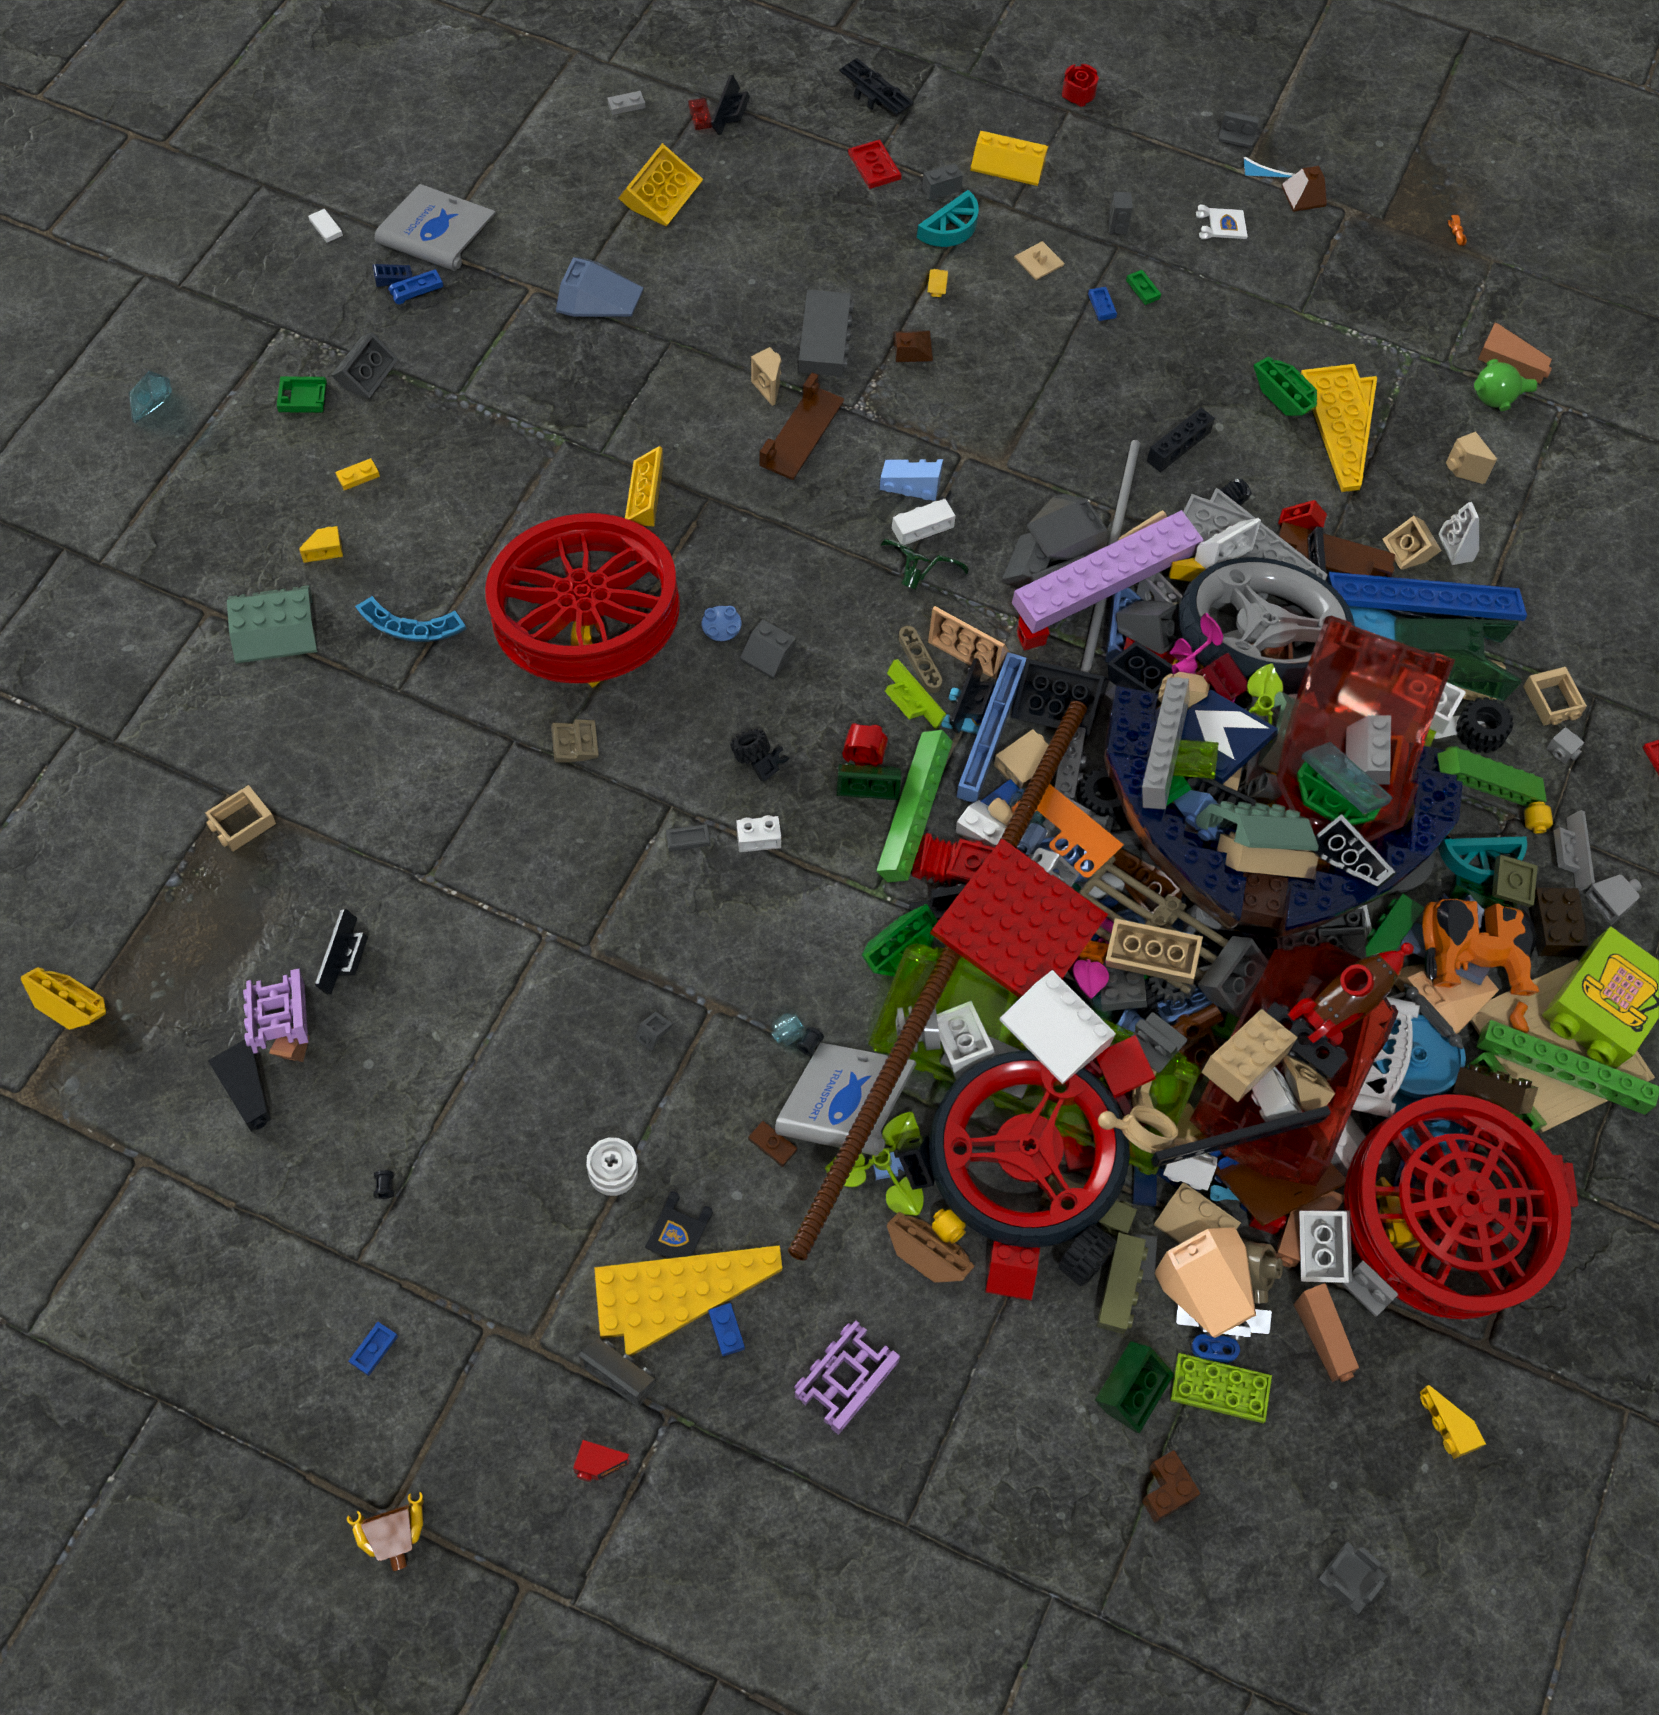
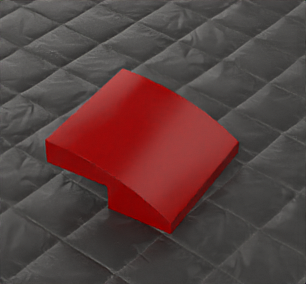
[1096,1035,1156,1098]

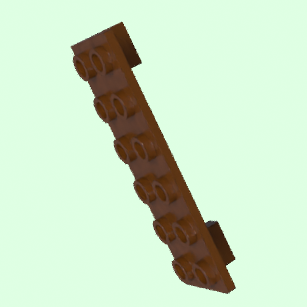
[759,373,844,480]
[1279,522,1395,577]

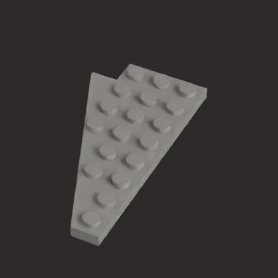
[1183,488,1328,580]

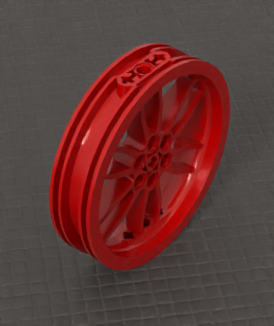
[485,513,680,683]
[1344,1094,1571,1319]

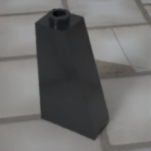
[208,1039,271,1131]

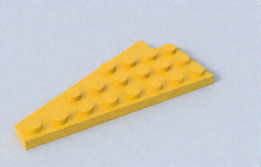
[1301,364,1377,492]
[594,1245,782,1357]

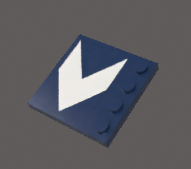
[1177,690,1278,784]

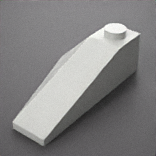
[1438,502,1479,565]

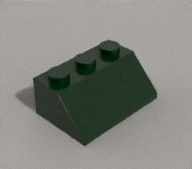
[837,763,901,800]
[1448,875,1518,909]
[1095,1341,1174,1434]

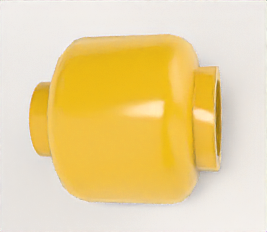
[1524,802,1553,834]
[932,1208,966,1244]

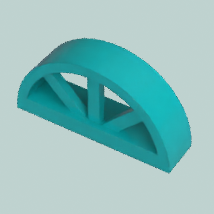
[917,190,979,247]
[1438,836,1527,884]

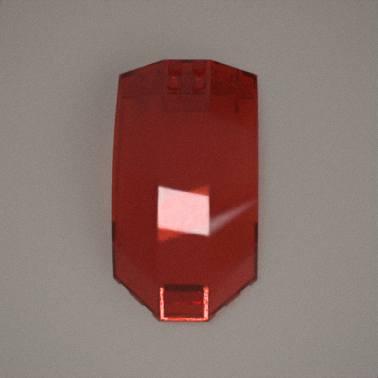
[1276,615,1455,842]
[1189,942,1399,1186]

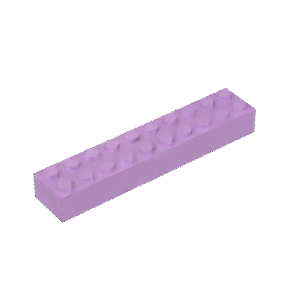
[1012,510,1203,633]

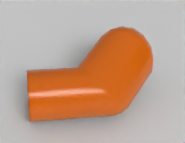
[1509,1002,1529,1034]

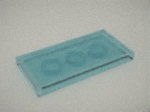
[1301,742,1393,814]

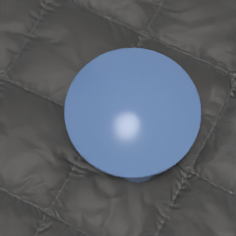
[702,606,741,641]

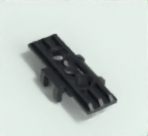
[839,58,914,115]

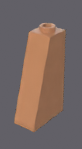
[1478,323,1552,384]
[1275,1191,1344,1267]
[1293,1283,1359,1382]

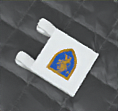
[1196,205,1248,239]

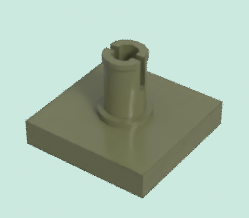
[1492,855,1538,907]

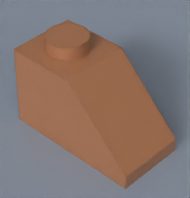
[269,1027,309,1062]

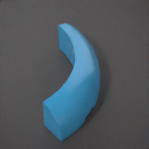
[355,596,467,642]

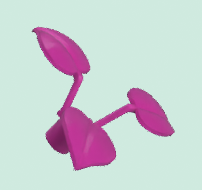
[1169,613,1235,703]
[1070,917,1114,999]

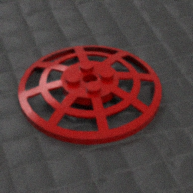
[1399,1134,1533,1272]

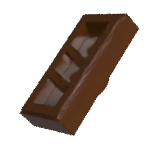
[748,1121,797,1167]

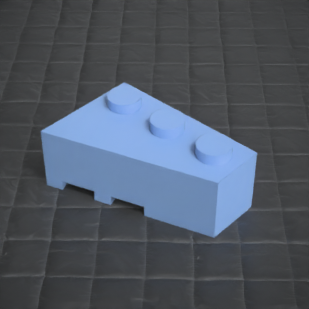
[879,459,943,501]

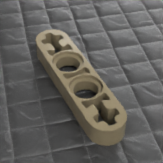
[899,626,942,693]

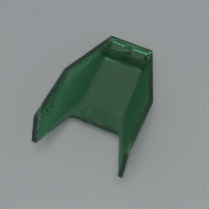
[1394,618,1522,701]

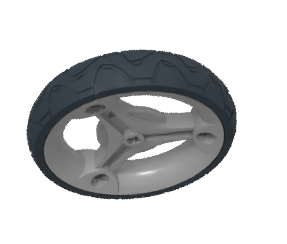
[1179,557,1356,695]

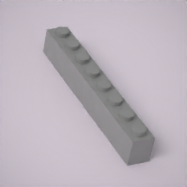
[1142,677,1190,809]

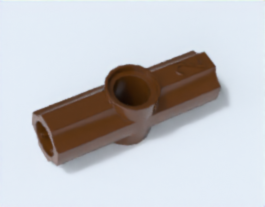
[1172,1003,1223,1041]

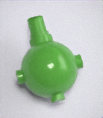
[1474,359,1537,411]

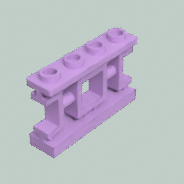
[243,969,308,1053]
[794,1320,900,1435]

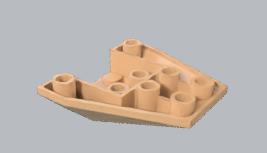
[1395,964,1499,1034]
[1155,1227,1256,1338]

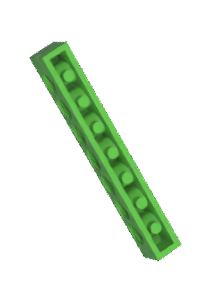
[1476,1020,1659,1115]

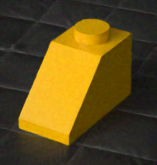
[928,269,948,297]
[300,526,343,563]

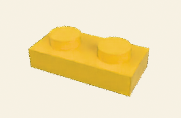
[335,458,380,490]

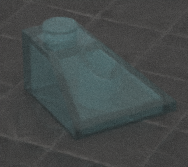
[129,371,172,423]

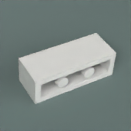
[892,499,955,545]

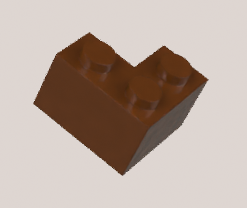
[1142,1450,1201,1523]

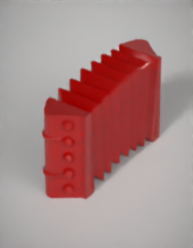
[912,833,984,887]

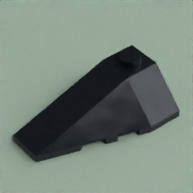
[1314,814,1397,888]

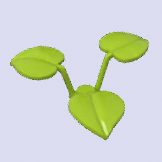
[1247,664,1283,744]
[825,1112,924,1216]

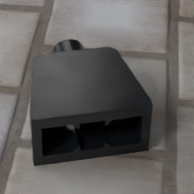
[897,1135,935,1190]

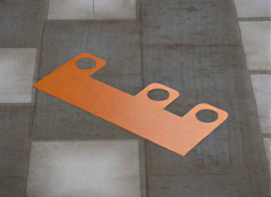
[1011,784,1124,878]

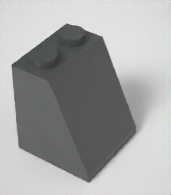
[1116,601,1182,654]

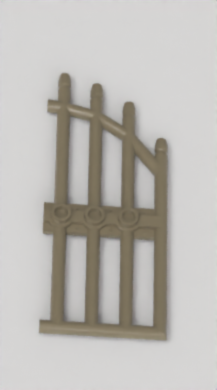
[1079,856,1229,994]

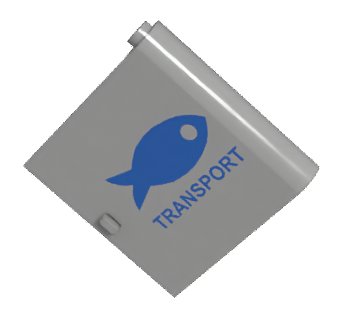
[375,184,495,271]
[775,1042,916,1156]

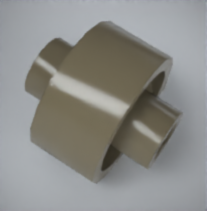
[1244,1242,1283,1303]

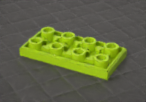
[1170,1353,1272,1423]

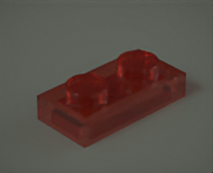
[688,98,712,130]

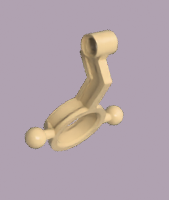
[1098,1069,1198,1154]

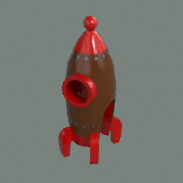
[1288,942,1414,1054]

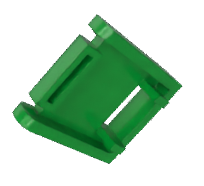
[277,376,327,413]

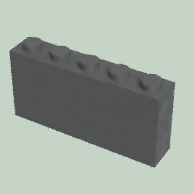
[798,290,854,377]

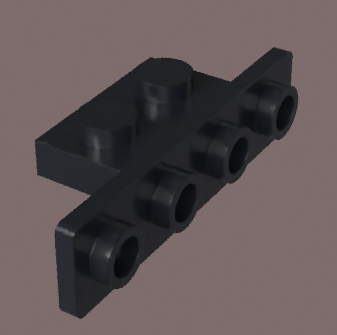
[711,75,750,135]
[950,658,995,733]
[909,883,966,920]
[315,909,368,995]

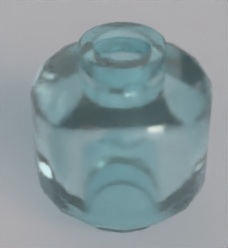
[771,1013,805,1046]

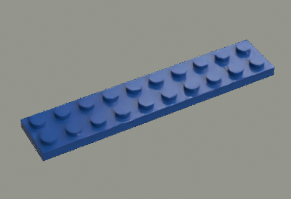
[1327,572,1527,621]

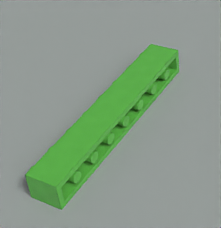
[876,730,953,882]
[1437,746,1547,807]

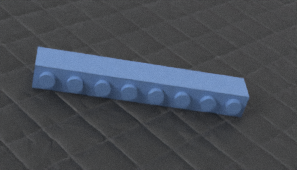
[957,652,1027,803]

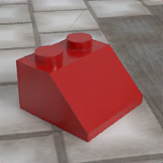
[985,1241,1040,1301]

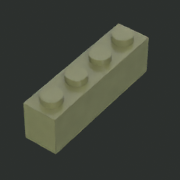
[1039,1174,1137,1237]
[1096,1233,1148,1334]

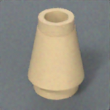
[988,798,1013,826]

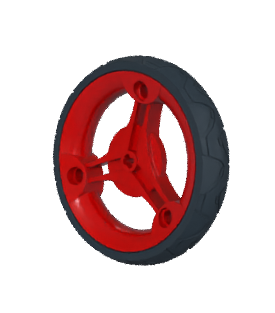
[929,1050,1130,1248]

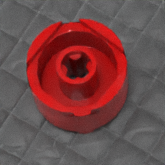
[1062,64,1099,107]
[842,723,888,767]

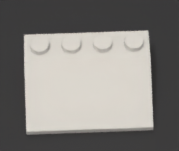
[999,970,1116,1084]

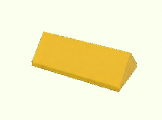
[625,446,663,526]

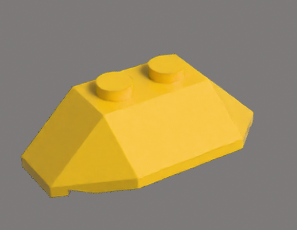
[21,967,106,1030]

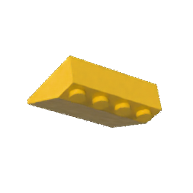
[618,143,703,226]

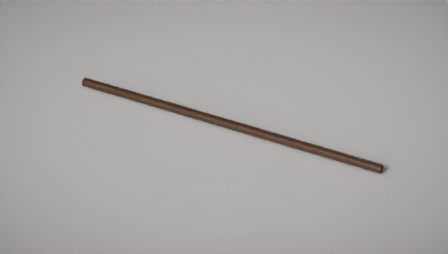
[788,701,1087,1261]

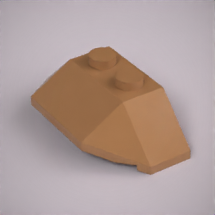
[887,1212,974,1283]

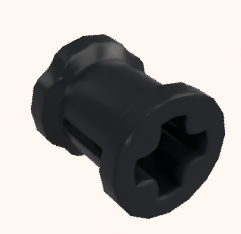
[796,1026,824,1056]
[373,1170,394,1199]

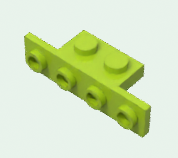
[885,659,946,729]

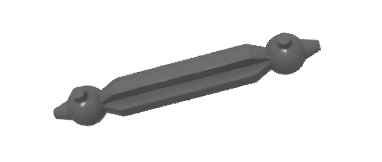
[1404,984,1464,1049]

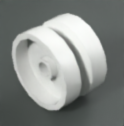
[586,1138,638,1196]

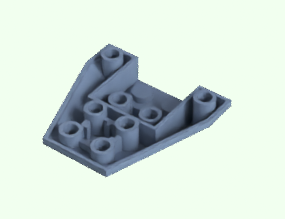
[556,257,643,317]

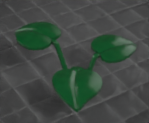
[881,539,969,590]

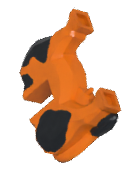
[1422,899,1539,996]

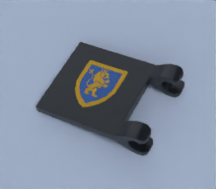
[645,1191,713,1259]

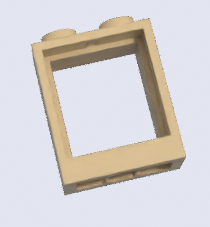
[1523,667,1587,726]
[205,785,276,852]

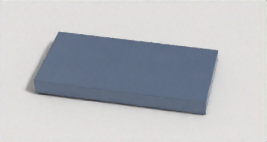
[1400,922,1491,985]

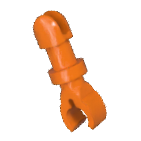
[1448,215,1467,245]

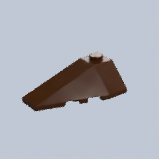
[1113,849,1183,914]

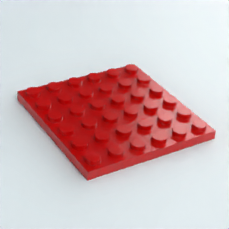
[930,838,1108,998]

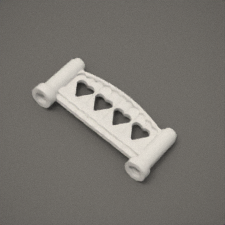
[1334,997,1420,1118]

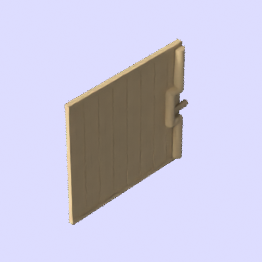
[1470,960,1655,1133]

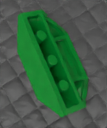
[1253,357,1317,416]
[1297,758,1383,825]
[861,904,938,977]

